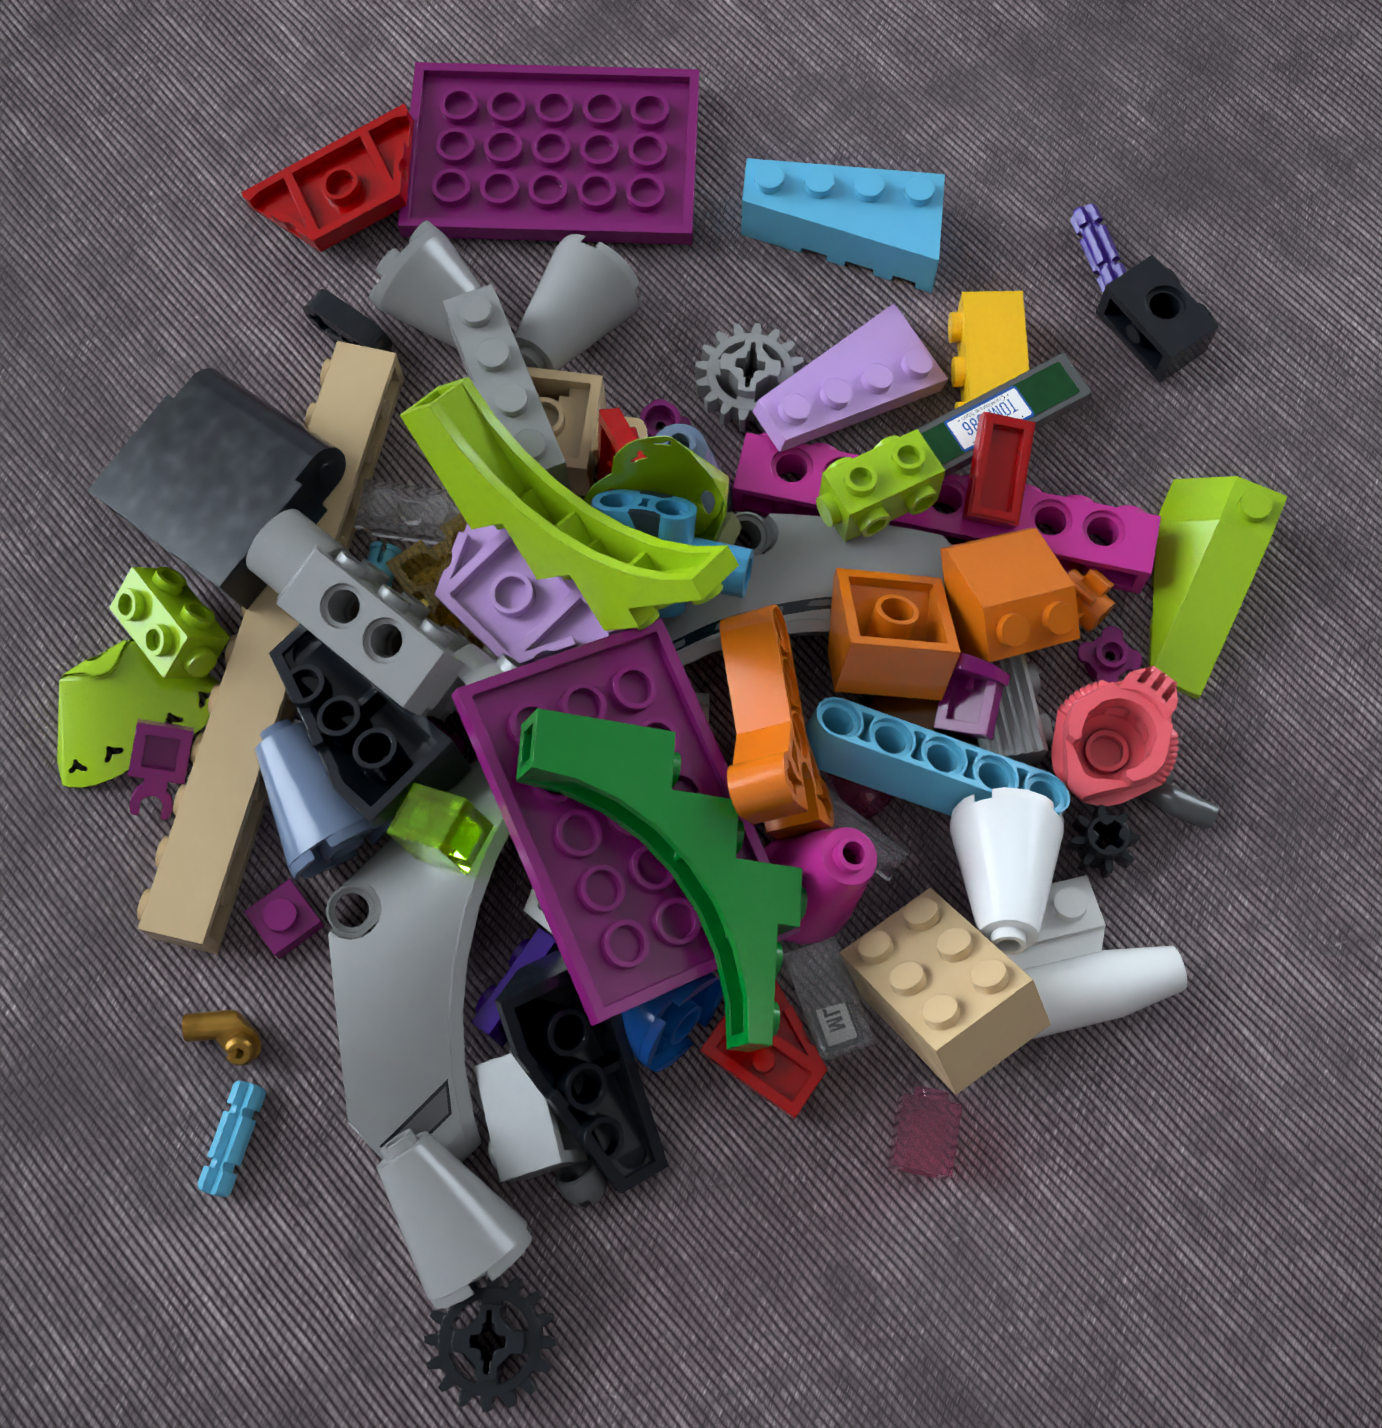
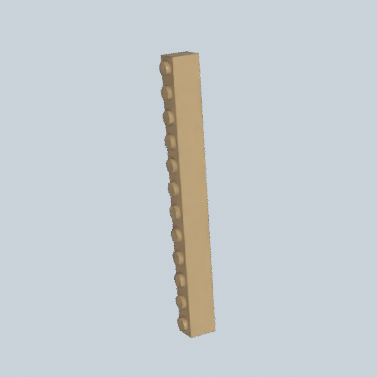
[137,341,404,955]

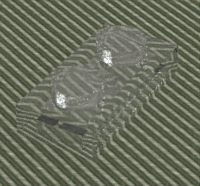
[354,479,465,547]

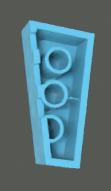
[741,158,945,293]

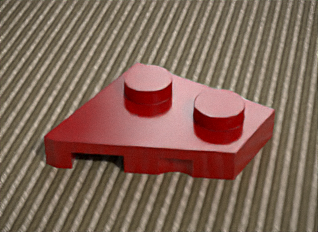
[700,979,828,1120]

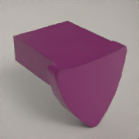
[934,653,1010,740]

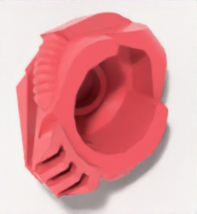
[1051,666,1179,806]

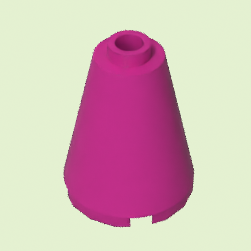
[764,827,877,945]

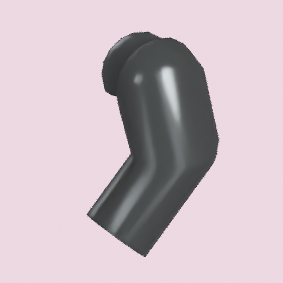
[1141,771,1218,829]

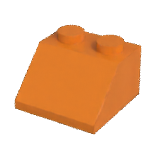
[940,528,1080,662]
[828,568,961,701]

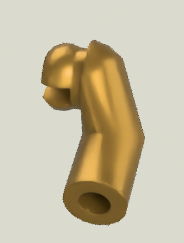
[182,1010,261,1066]

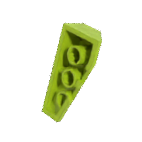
[1148,476,1288,700]

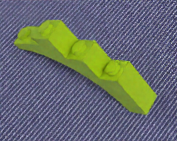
[400,377,739,631]

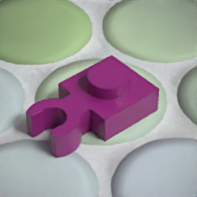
[128,719,194,820]

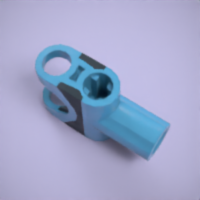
[591,489,754,618]

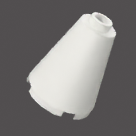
[950,787,1064,955]

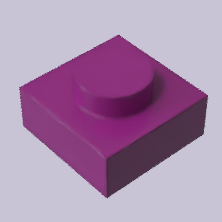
[244,878,325,959]

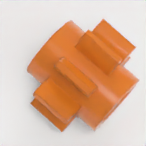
[1068,568,1116,633]

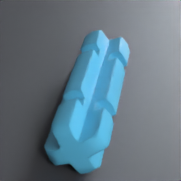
[197,1081,266,1197]

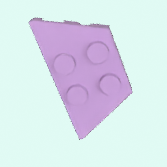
[434,523,627,665]

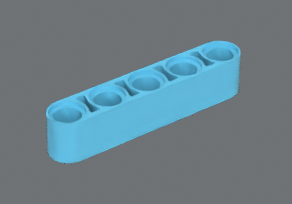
[805,697,1070,816]

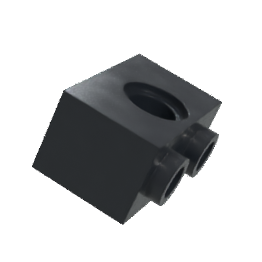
[1095,255,1219,383]

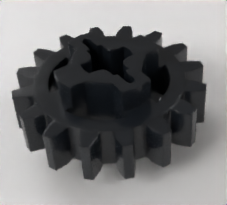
[424,1276,558,1412]

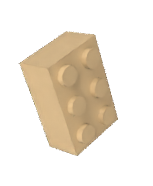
[839,887,1051,1095]

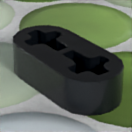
[303,289,392,351]

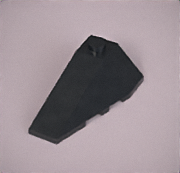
[495,950,668,1194]

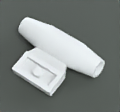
[1007,875,1187,1039]

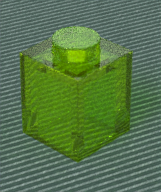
[386,783,494,875]

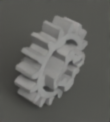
[695,323,804,432]

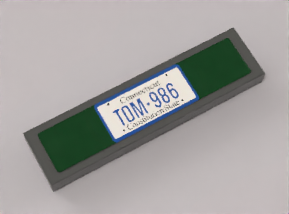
[918,352,1092,478]

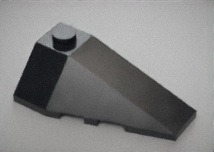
[269,624,471,826]

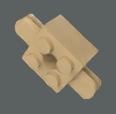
[527,367,647,496]

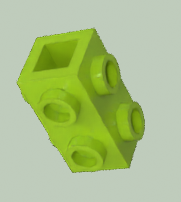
[816,429,945,542]
[109,566,230,678]

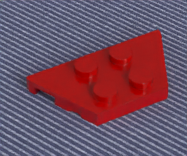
[241,103,414,252]

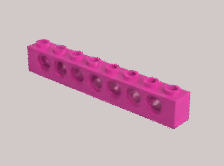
[732,432,1161,594]

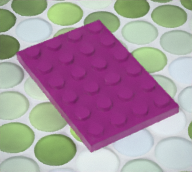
[398,62,700,245]
[451,618,801,1026]

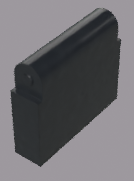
[88,368,346,610]

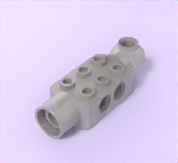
[246,509,523,721]

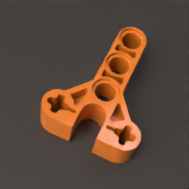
[719,604,835,840]

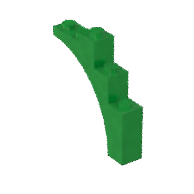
[516,708,807,1052]

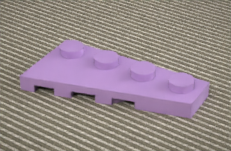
[753,303,948,452]

